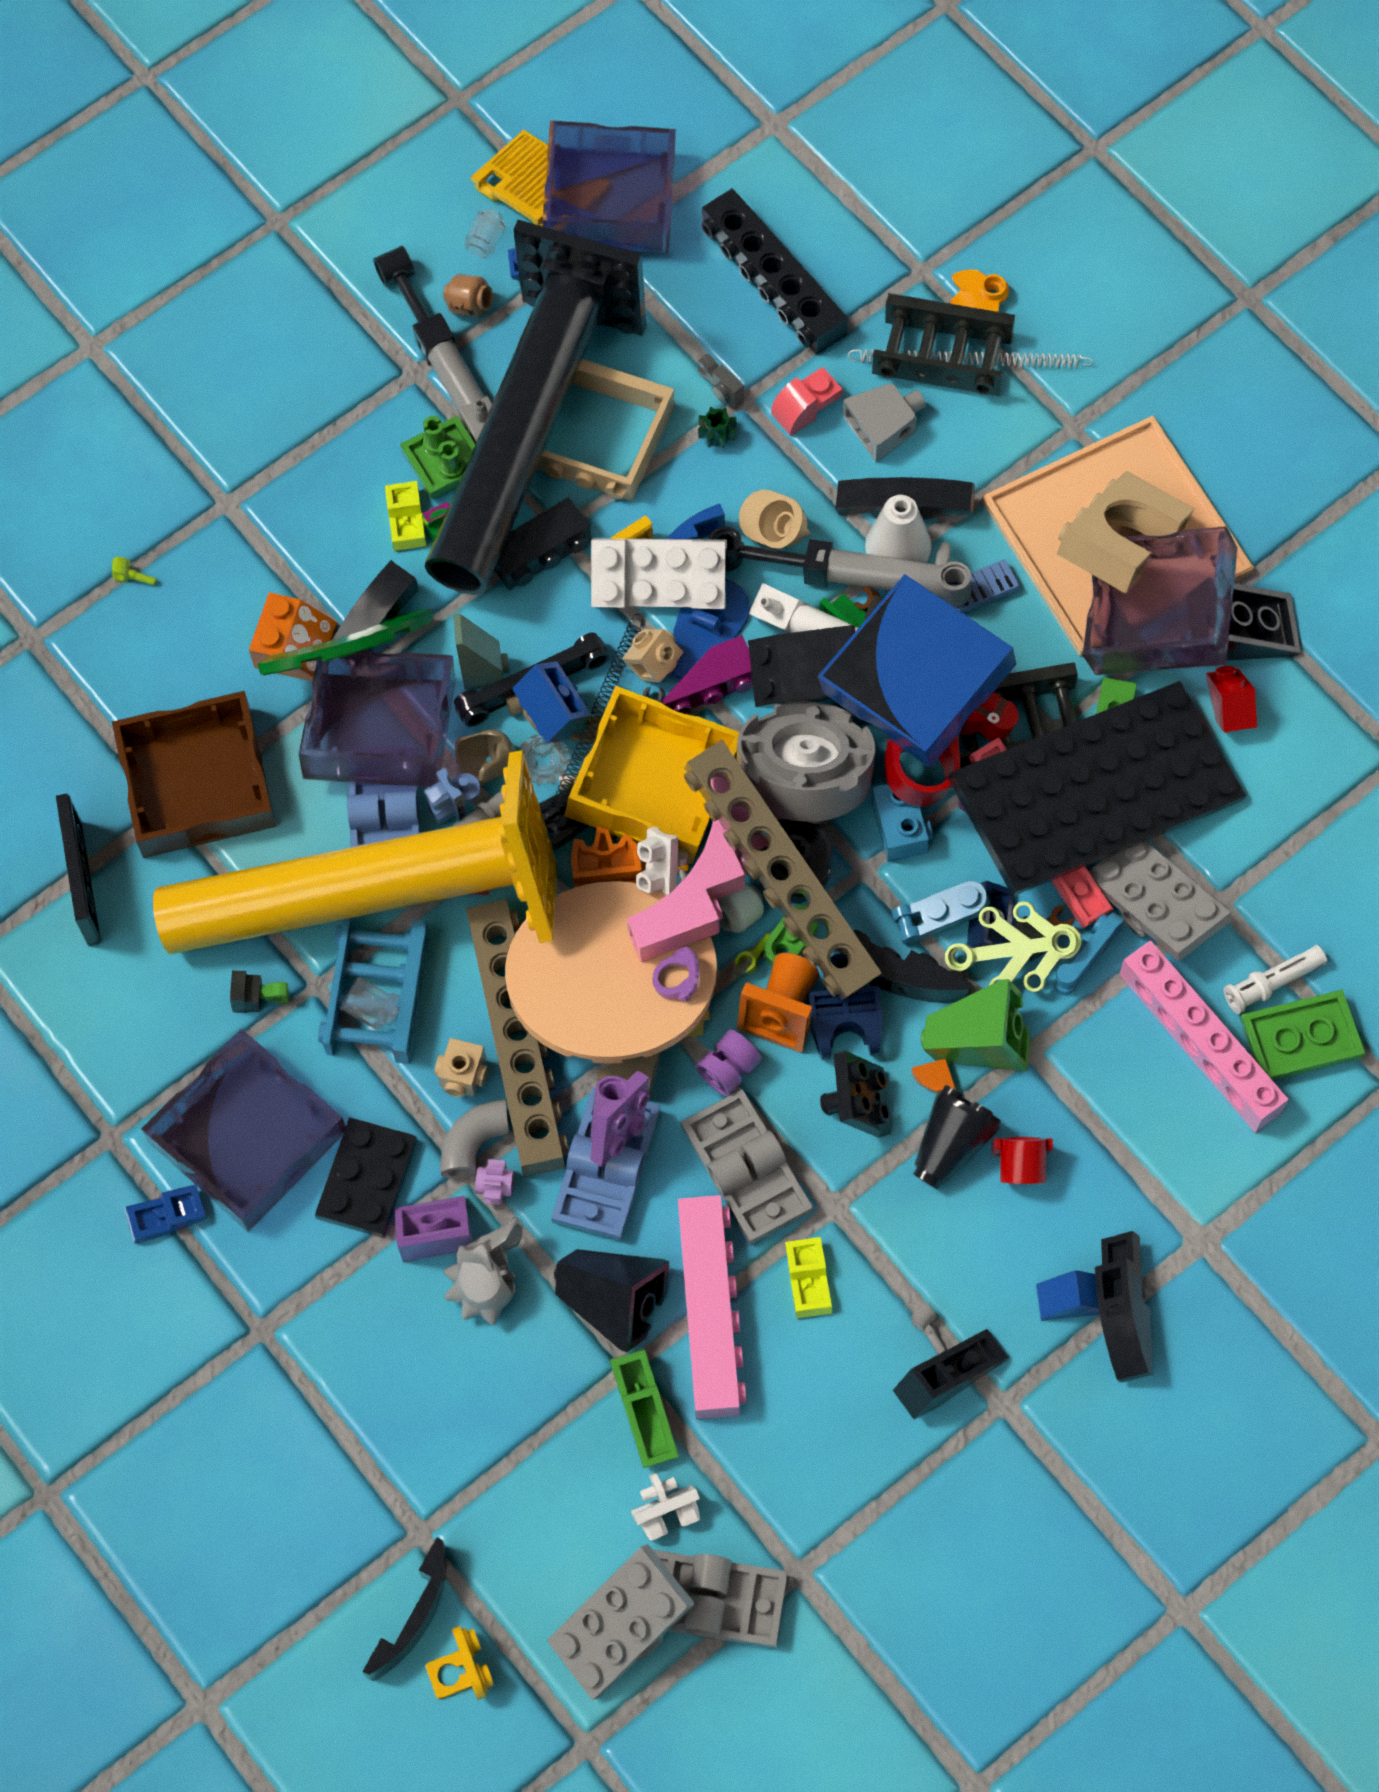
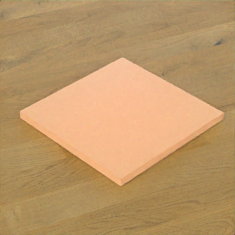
[982,415,1254,657]

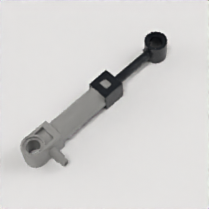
[373,245,492,444]

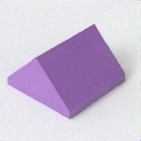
[395,1196,472,1262]

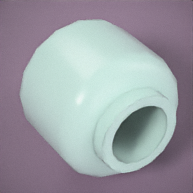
[717,883,764,933]

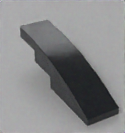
[835,477,975,520]

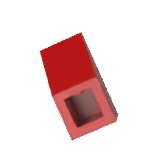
[1206,666,1257,733]

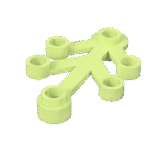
[945,901,1082,992]

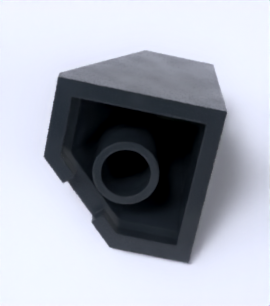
[554,1249,669,1353]

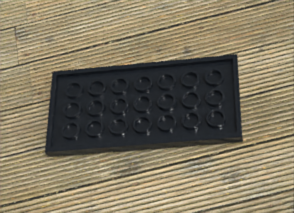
[947,681,1246,897]

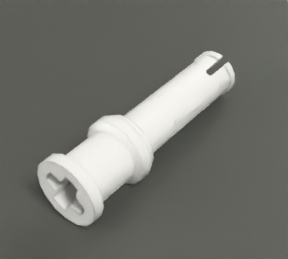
[1223,945,1327,1014]

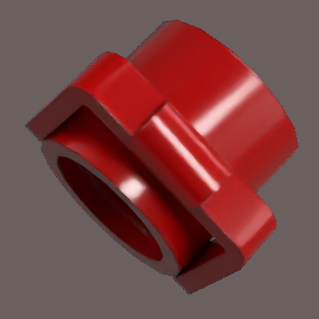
[991,1137,1053,1184]

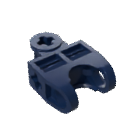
[808,953,882,1060]

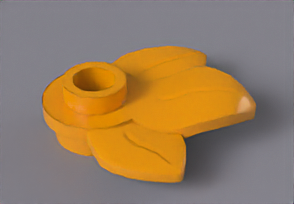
[950,269,1009,312]

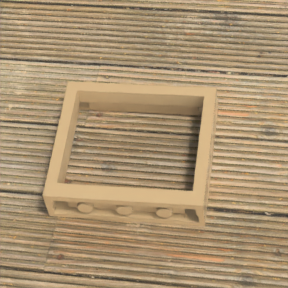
[537,359,675,501]

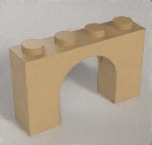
[1057,471,1194,593]

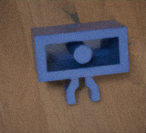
[512,661,592,743]

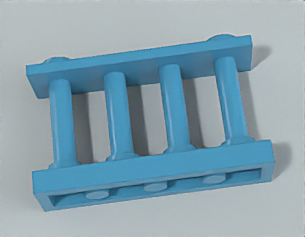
[318,918,430,1064]

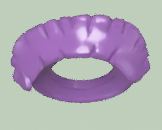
[652,947,700,1003]

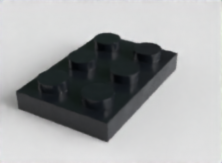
[315,1117,418,1238]

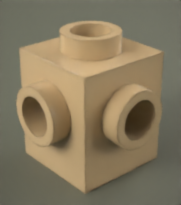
[622,629,683,682]
[434,1038,488,1098]

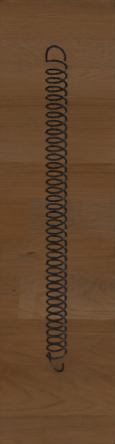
[547,613,643,823]

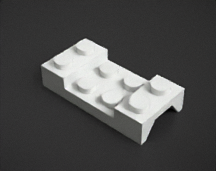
[591,538,727,609]

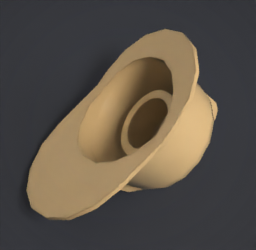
[739,489,811,549]

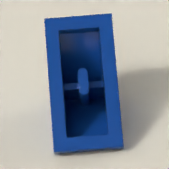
[1036,1270,1100,1321]

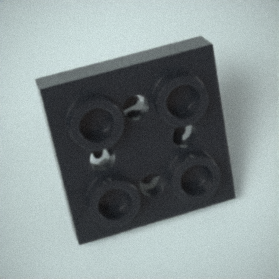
[820,1051,891,1138]

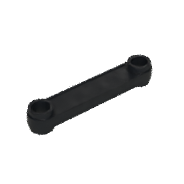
[454,632,609,727]

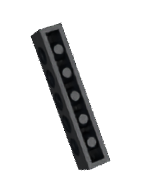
[701,188,848,355]

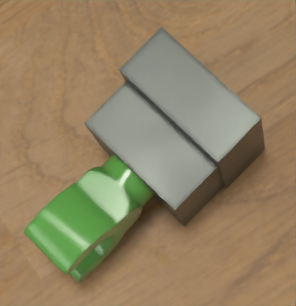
[230,970,289,1013]

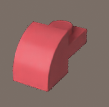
[771,367,843,436]

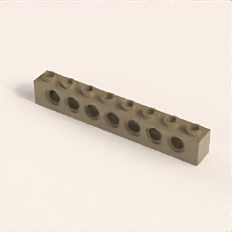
[683,740,881,1000]
[466,899,569,1177]

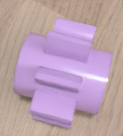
[475,1159,515,1205]

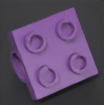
[590,1070,650,1167]

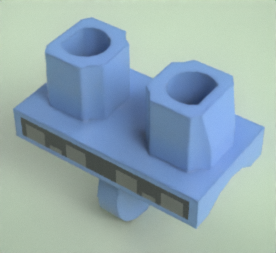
[424,768,480,825]

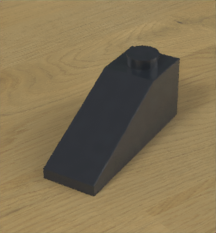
[893,1329,1008,1420]

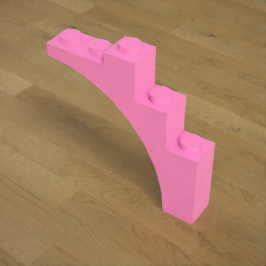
[627,777,768,962]

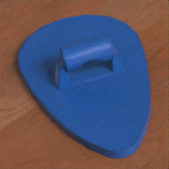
[672,579,750,679]

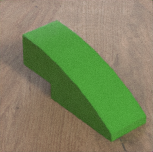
[608,1348,679,1468]

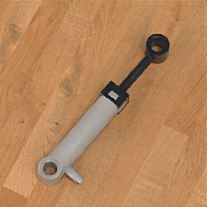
[709,526,971,607]

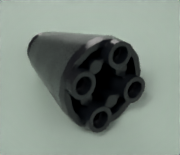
[913,1085,1001,1189]

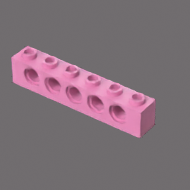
[1120,940,1289,1133]

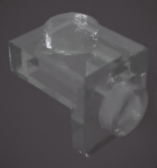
[340,977,400,1030]

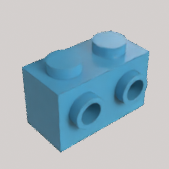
[871,778,933,862]

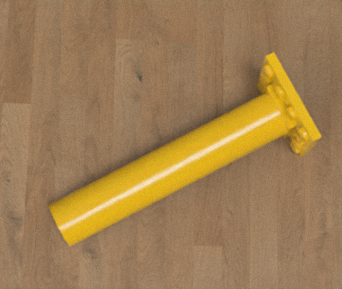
[153,750,558,954]

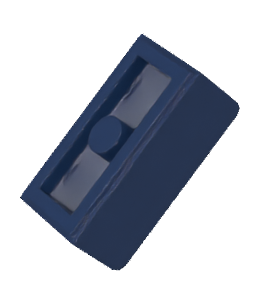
[967,880,1014,948]

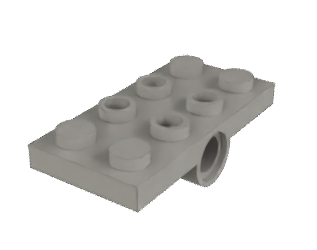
[1089,841,1232,961]
[680,1089,813,1245]
[547,1544,695,1701]
[653,1550,787,1649]

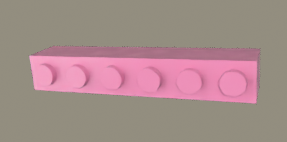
[678,1195,746,1419]

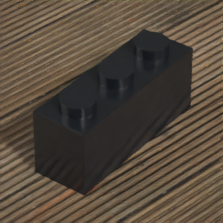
[495,497,592,591]

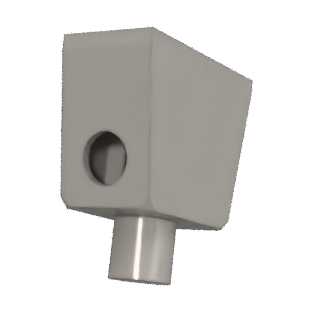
[843,383,926,462]

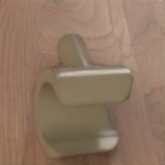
[506,695,540,735]

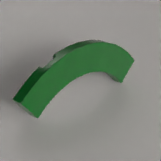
[257,608,433,676]

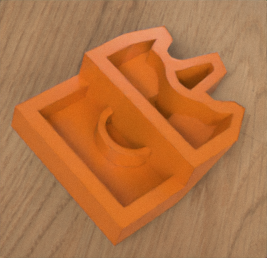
[571,826,642,888]

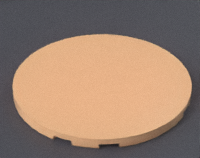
[505,881,717,1064]

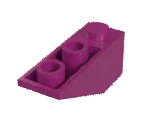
[662,635,753,714]

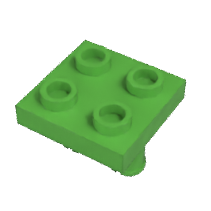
[400,416,475,500]

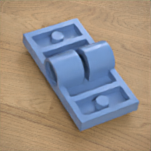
[347,747,420,847]
[551,1087,661,1241]

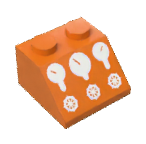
[249,592,337,683]

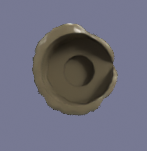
[455,729,515,787]

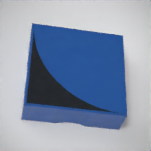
[818,574,1017,768]

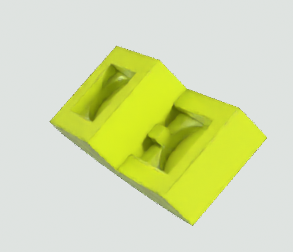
[385,481,426,551]
[785,1237,832,1319]

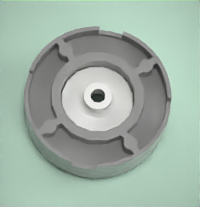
[737,701,875,824]

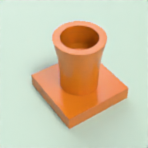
[737,953,820,1053]

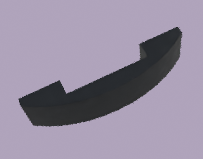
[362,1537,447,1681]

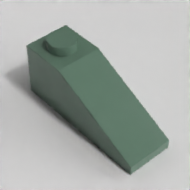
[453,614,510,690]

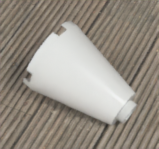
[865,495,931,563]

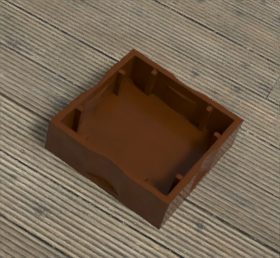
[112,691,277,858]

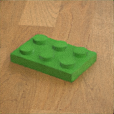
[1240,989,1365,1081]

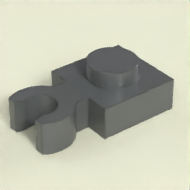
[698,354,744,410]

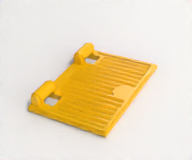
[470,130,612,231]

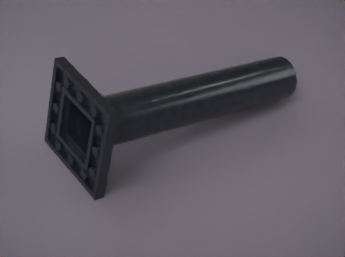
[424,219,647,595]

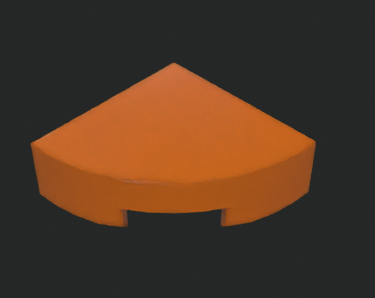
[911,1059,955,1093]

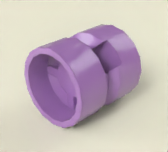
[695,1029,762,1097]

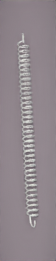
[848,349,1093,368]

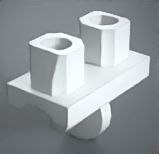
[636,826,688,896]
[630,1473,700,1541]

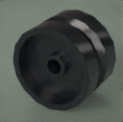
[757,819,832,904]

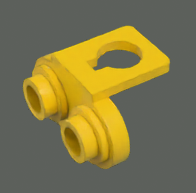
[425,1625,495,1701]

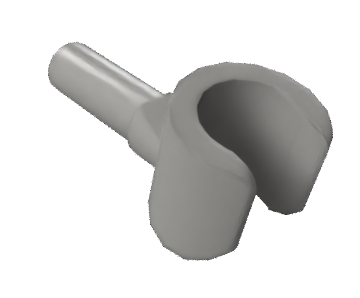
[911,1304,946,1354]

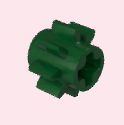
[698,407,737,448]

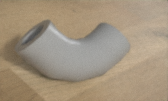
[440,1099,510,1179]

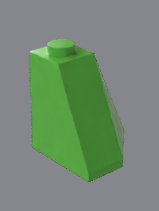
[921,979,1030,1071]

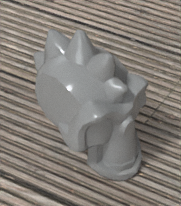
[443,1217,523,1325]

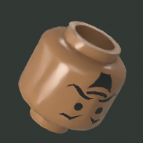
[443,274,493,318]

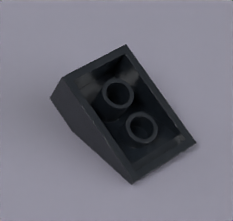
[1186,579,1301,661]
[748,625,855,709]

